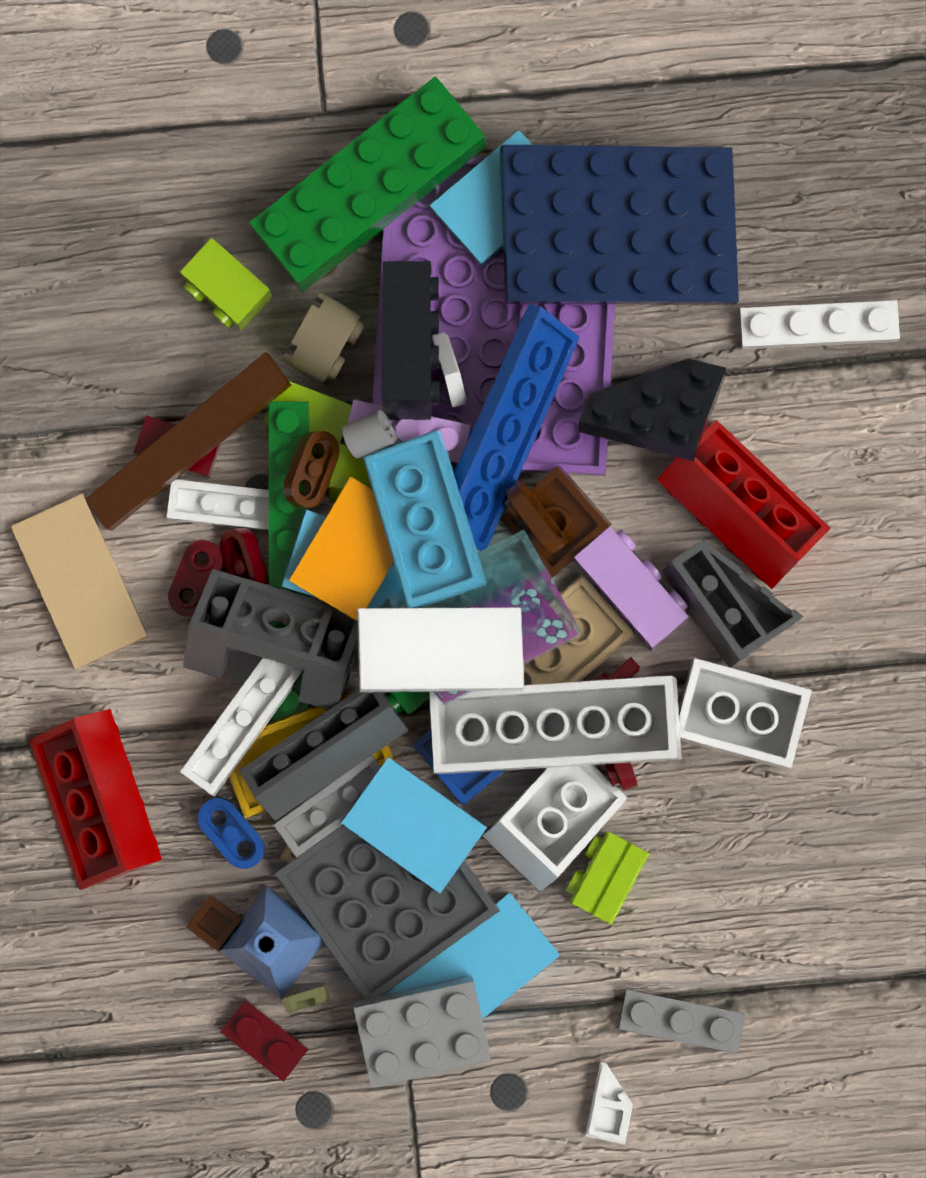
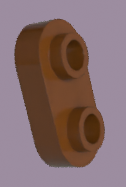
[283,431,340,508]
[504,480,567,554]

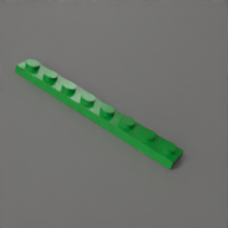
[269,402,310,720]

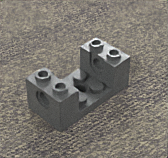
[183,569,358,710]

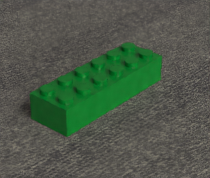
[249,76,486,293]

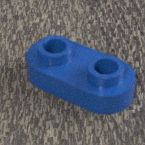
[198,798,265,869]

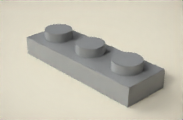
[274,755,381,858]
[618,989,745,1054]

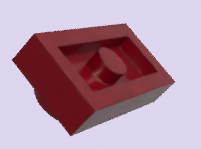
[221,999,309,1082]

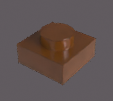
[186,895,243,951]

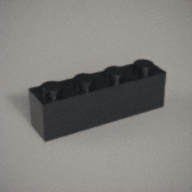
[382,261,439,420]

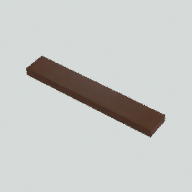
[86,352,292,531]

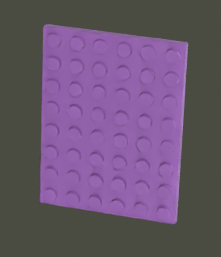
[372,157,615,477]

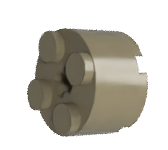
[281,292,365,384]

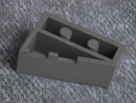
[662,540,804,668]

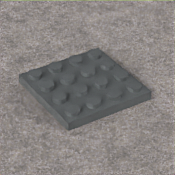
[275,825,500,999]

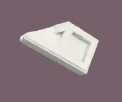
[432,332,467,407]
[585,1061,633,1144]

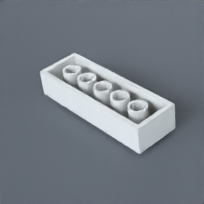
[429,676,682,774]

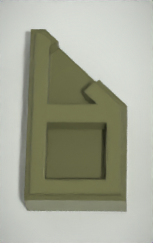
[282,985,330,1014]

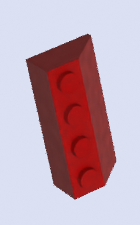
[657,420,831,589]
[29,709,162,890]

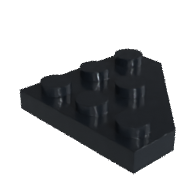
[578,358,726,461]

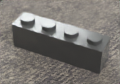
[240,690,409,821]

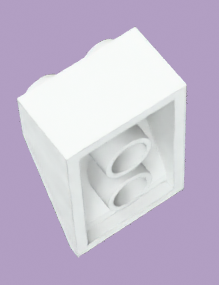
[483,765,628,892]

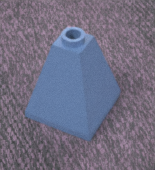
[219,886,324,999]

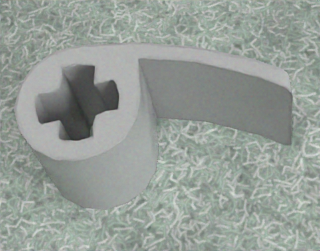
[342,410,400,459]

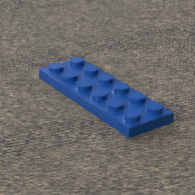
[453,304,580,553]

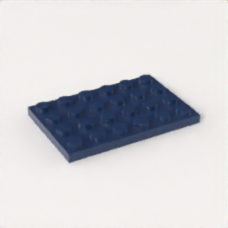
[500,145,739,305]

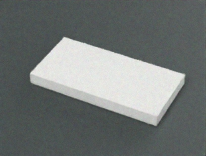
[357,608,524,692]

